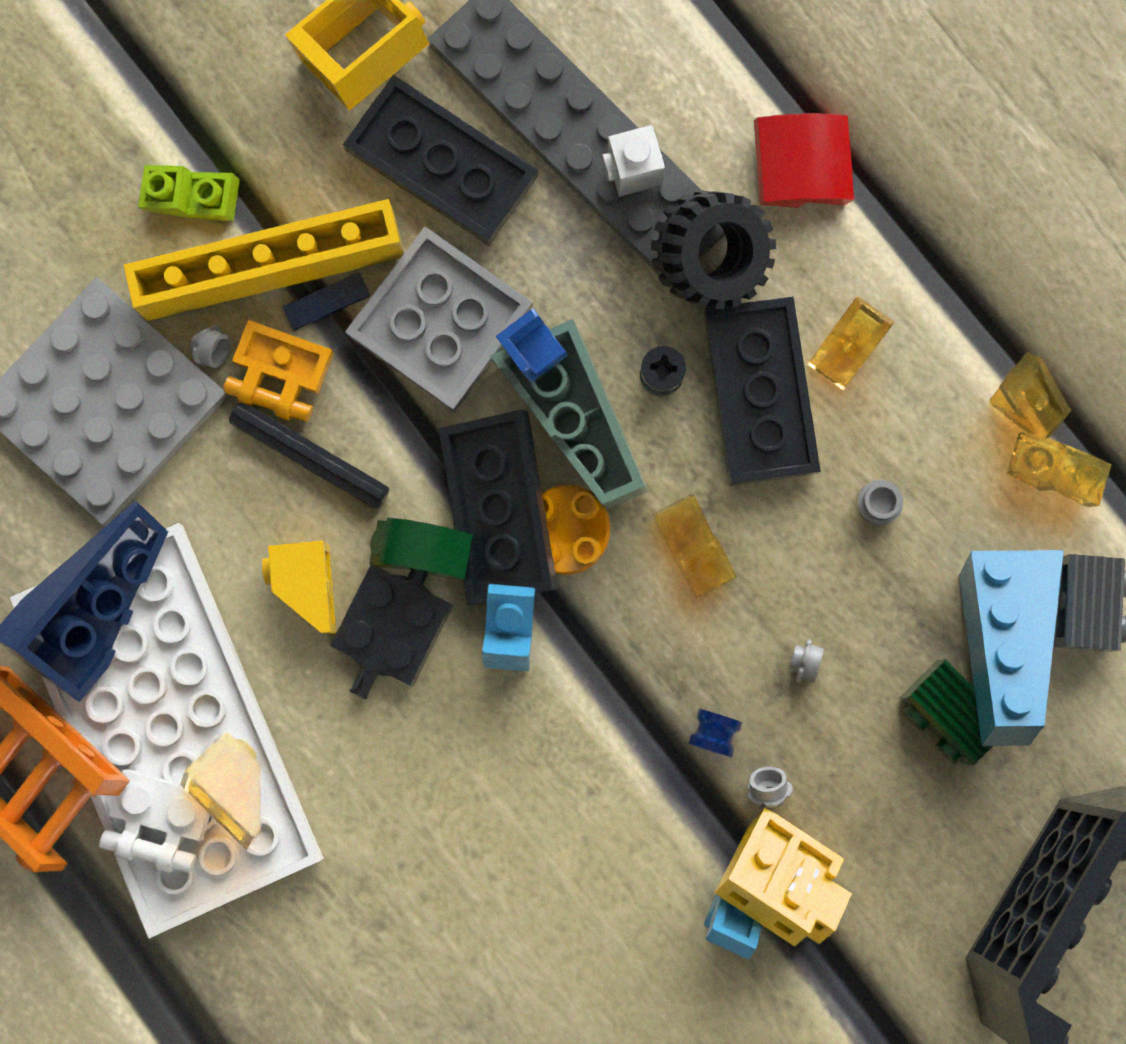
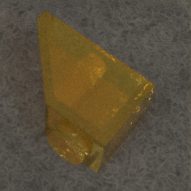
[180,732,261,850]

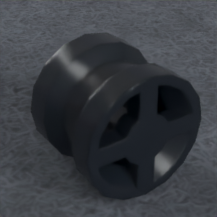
[639,346,686,397]

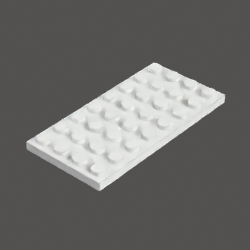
[10,523,324,938]

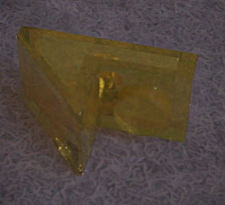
[990,352,1071,444]

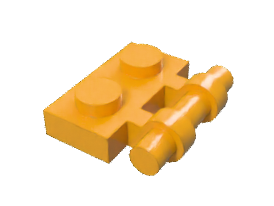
[223,320,334,422]

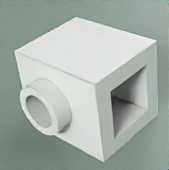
[602,125,665,197]

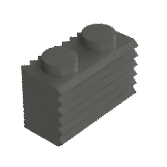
[1053,554,1126,652]

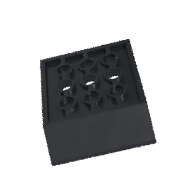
[966,786,1126,1044]

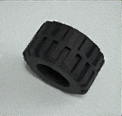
[651,190,776,309]

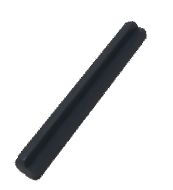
[229,403,390,509]

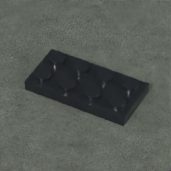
[343,74,539,246]
[704,296,821,486]
[439,409,558,606]

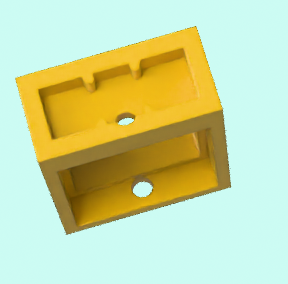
[285,0,430,111]

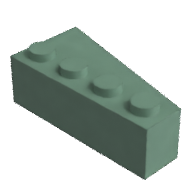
[490,319,649,509]

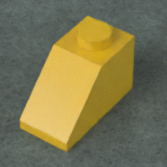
[262,540,337,635]

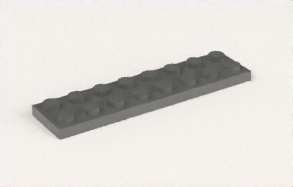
[427,0,725,276]

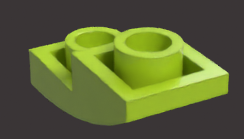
[138,165,240,221]

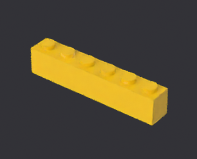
[123,199,404,321]

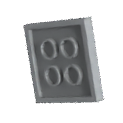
[345,226,533,413]

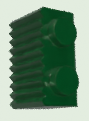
[899,659,992,765]

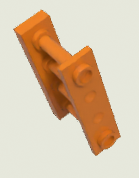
[0,665,130,873]

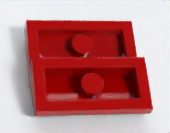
[754,113,854,208]

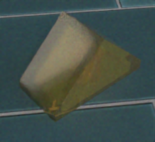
[808,295,895,390]

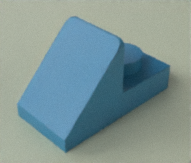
[482,584,535,672]
[704,895,762,960]

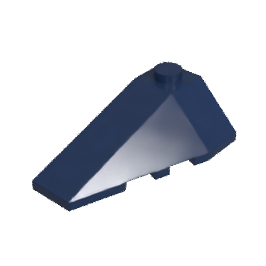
[0,501,169,702]

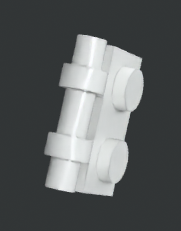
[99,770,216,873]

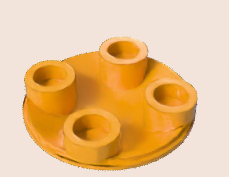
[542,484,610,575]

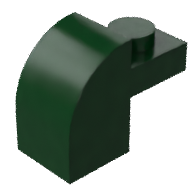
[369,517,473,579]

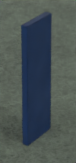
[283,272,370,331]

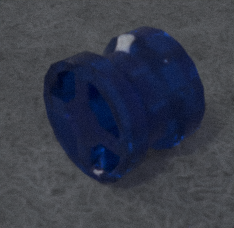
[688,708,743,758]

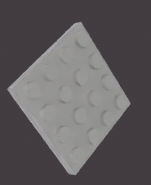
[0,276,230,526]

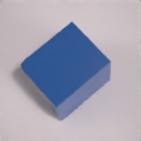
[496,308,568,383]

